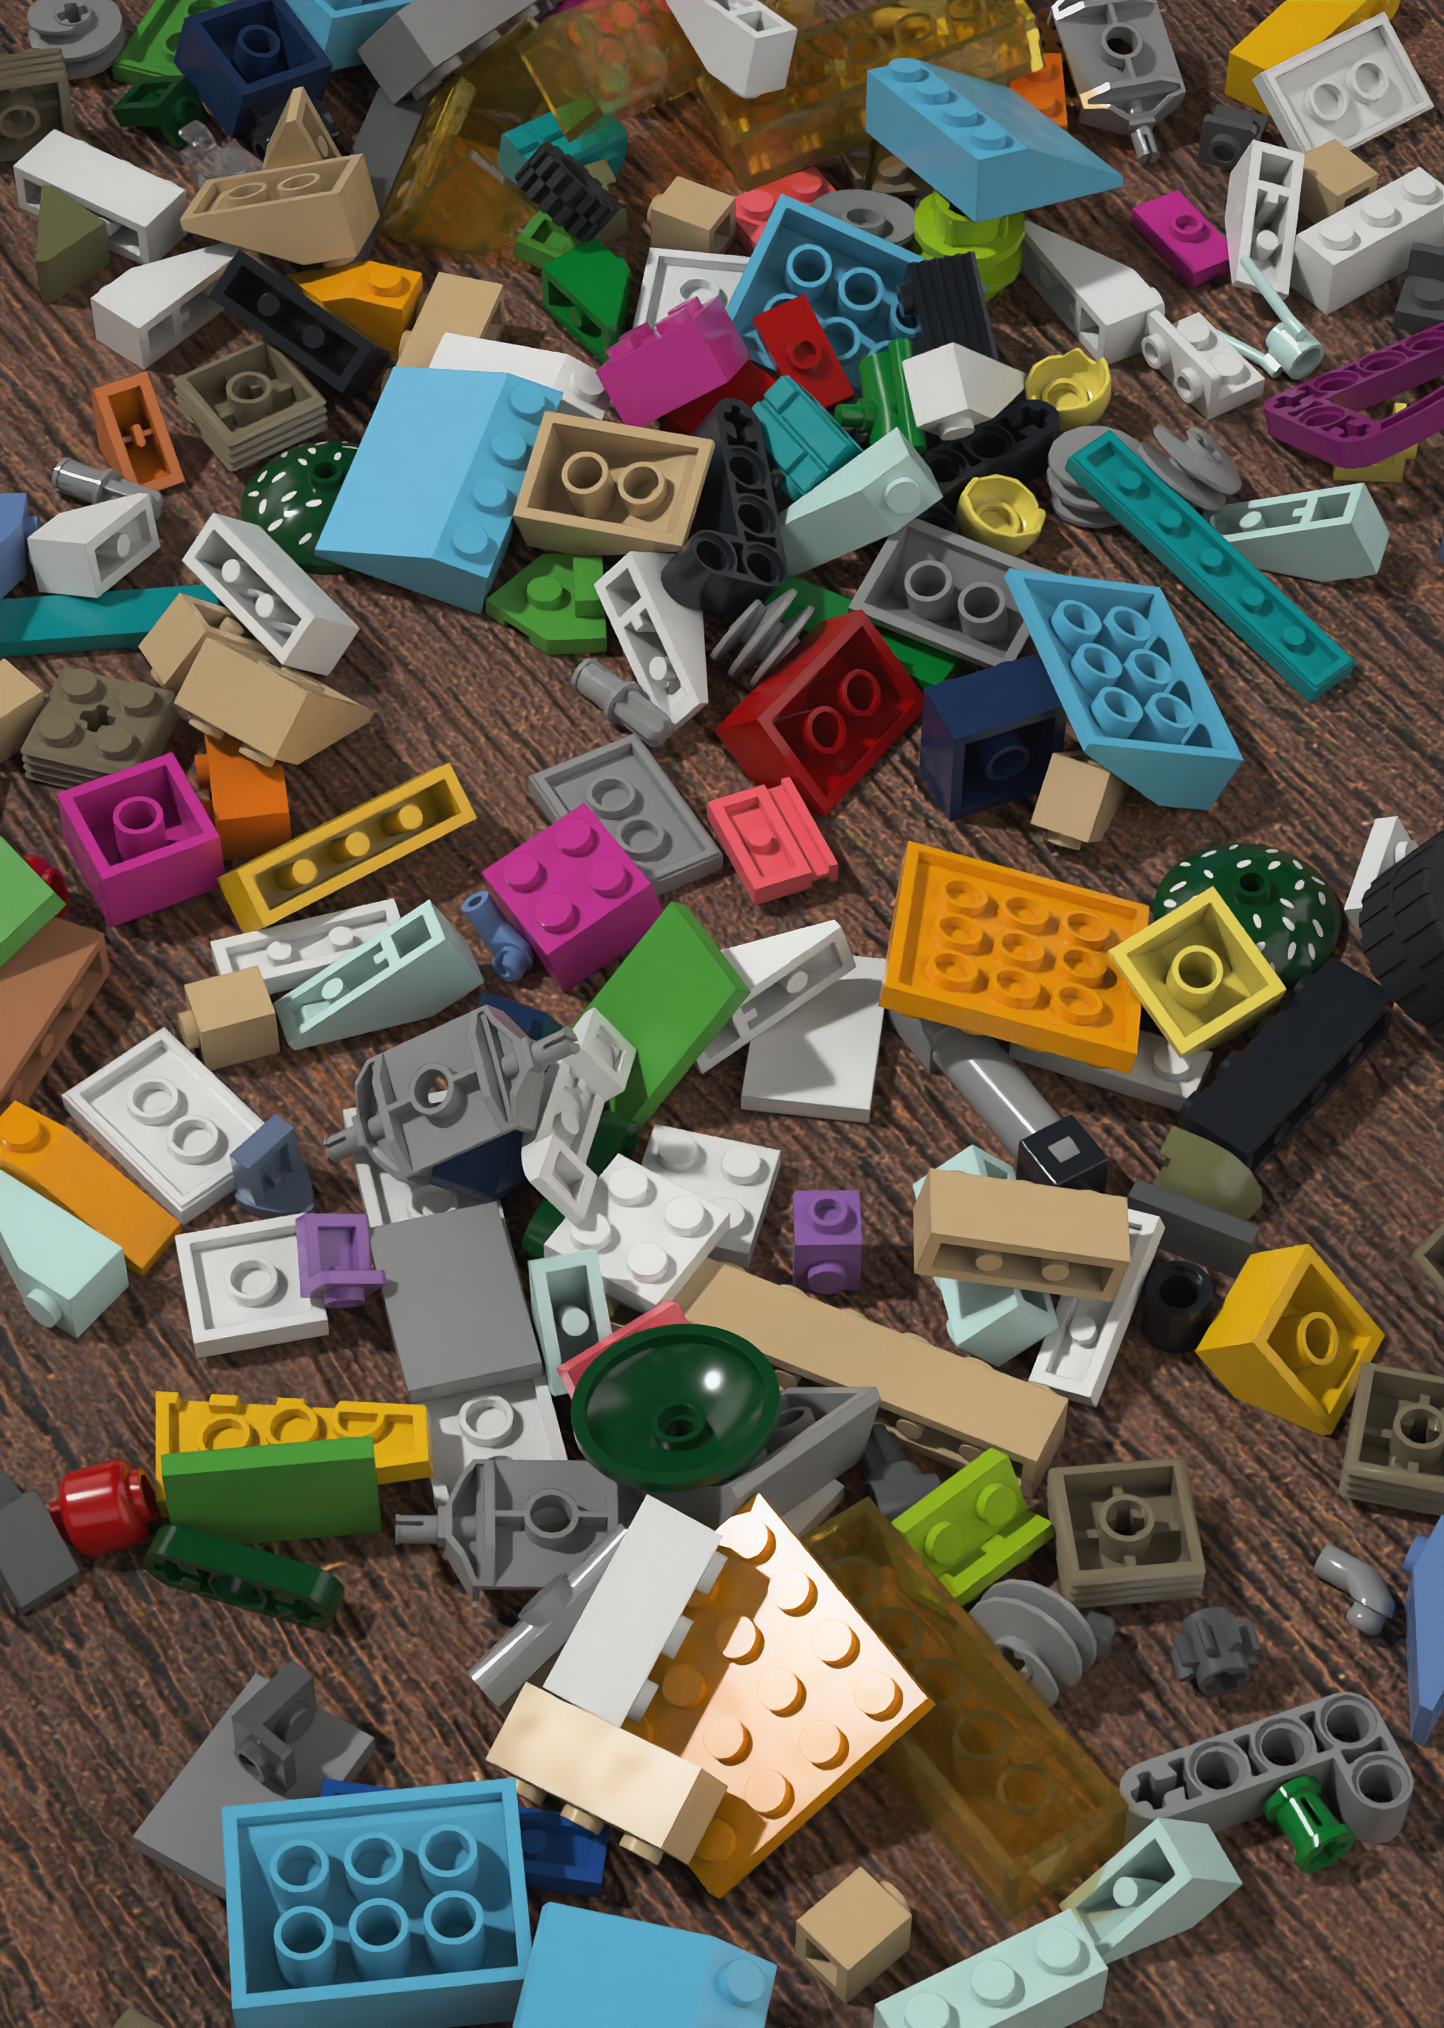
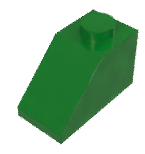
[541,238,632,364]

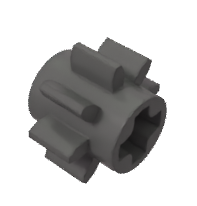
[1170,1607,1262,1696]

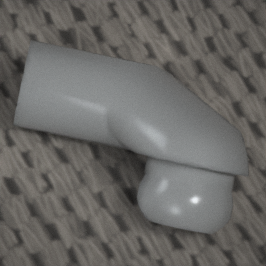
[1313,1543,1395,1636]

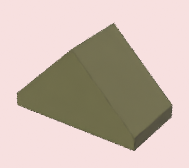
[35,186,111,303]

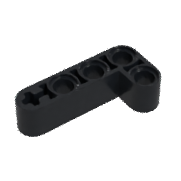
[661,398,788,618]
[874,399,1060,549]

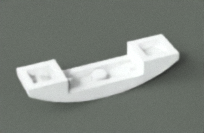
[521,1007,637,1226]

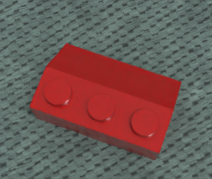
[714,609,923,817]

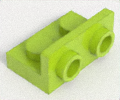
[888,1447,1055,1610]

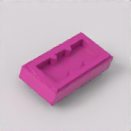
[1131,190,1230,288]

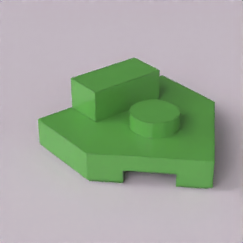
[486,553,607,655]

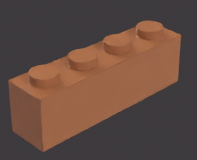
[0,916,110,1116]

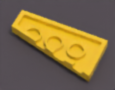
[156,1391,434,1517]

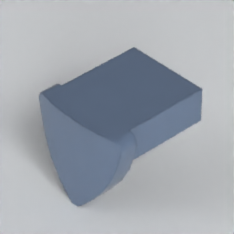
[229,1114,316,1219]

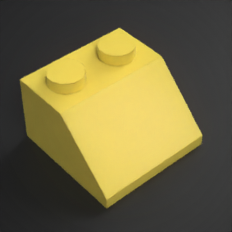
[1107,886,1287,1058]

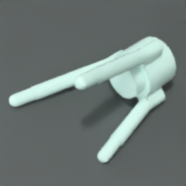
[1216,256,1325,380]

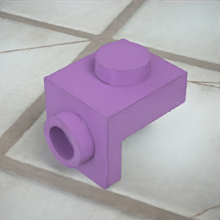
[793,1190,862,1294]
[295,1213,386,1308]

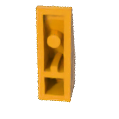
[286,261,423,358]
[0,1100,182,1276]

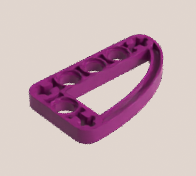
[1264,322,1444,469]

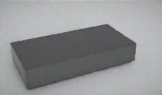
[1127,1179,1260,1279]

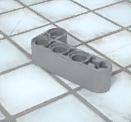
[1114,1692,1414,1846]

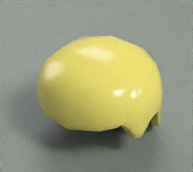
[1023,348,1112,432]
[956,474,1046,557]

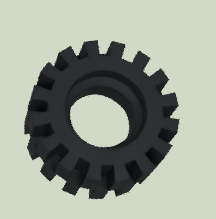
[514,141,619,243]

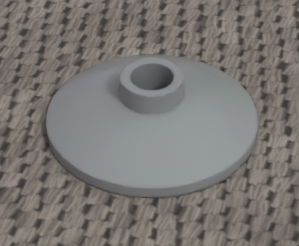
[810,189,915,246]

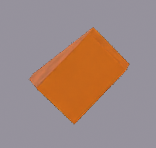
[91,371,185,491]

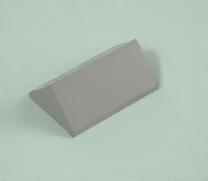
[848,518,1057,669]
[648,1387,881,1531]

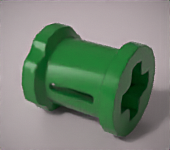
[1261,1775,1356,1874]

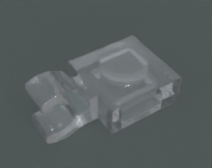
[178,120,263,188]

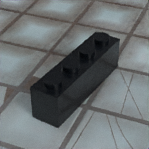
[1177,956,1394,1177]

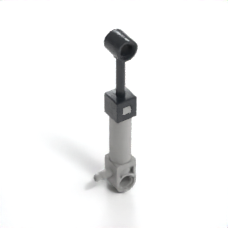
[886,1009,1212,1354]

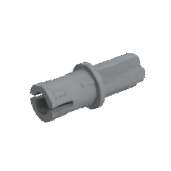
[52,457,164,521]
[571,657,675,747]

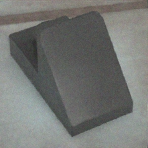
[0,1470,81,1615]

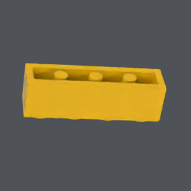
[1225,0,1401,117]
[216,762,477,934]

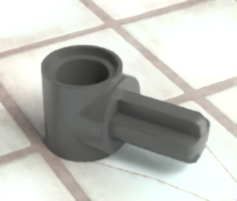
[860,1424,941,1543]

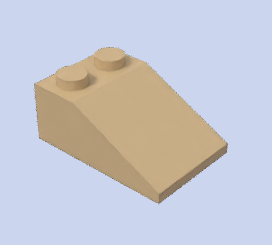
[180,153,380,268]
[512,411,715,556]
[174,637,374,768]

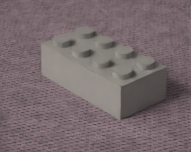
[356,0,563,105]

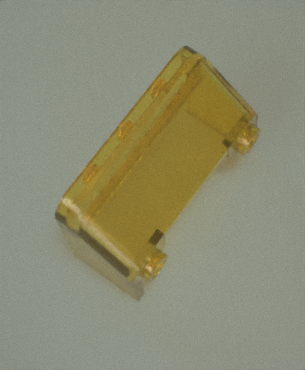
[378,14,595,256]

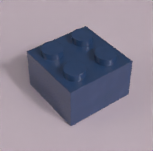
[173,0,333,139]
[919,654,1067,821]

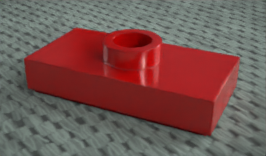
[752,294,855,411]

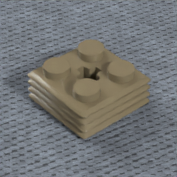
[0,47,76,163]
[173,338,328,471]
[20,667,178,788]
[1338,1362,1444,1516]
[1046,1457,1206,1608]

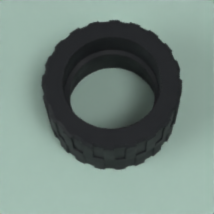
[1359,829,1444,1035]

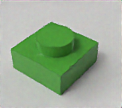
[513,209,586,269]

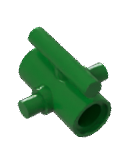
[835,338,927,455]

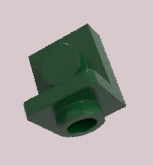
[111,75,209,150]

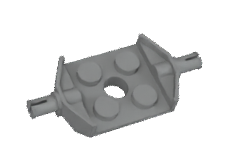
[1047,0,1186,165]
[323,1004,580,1186]
[395,1459,649,1601]

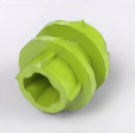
[912,188,1025,302]

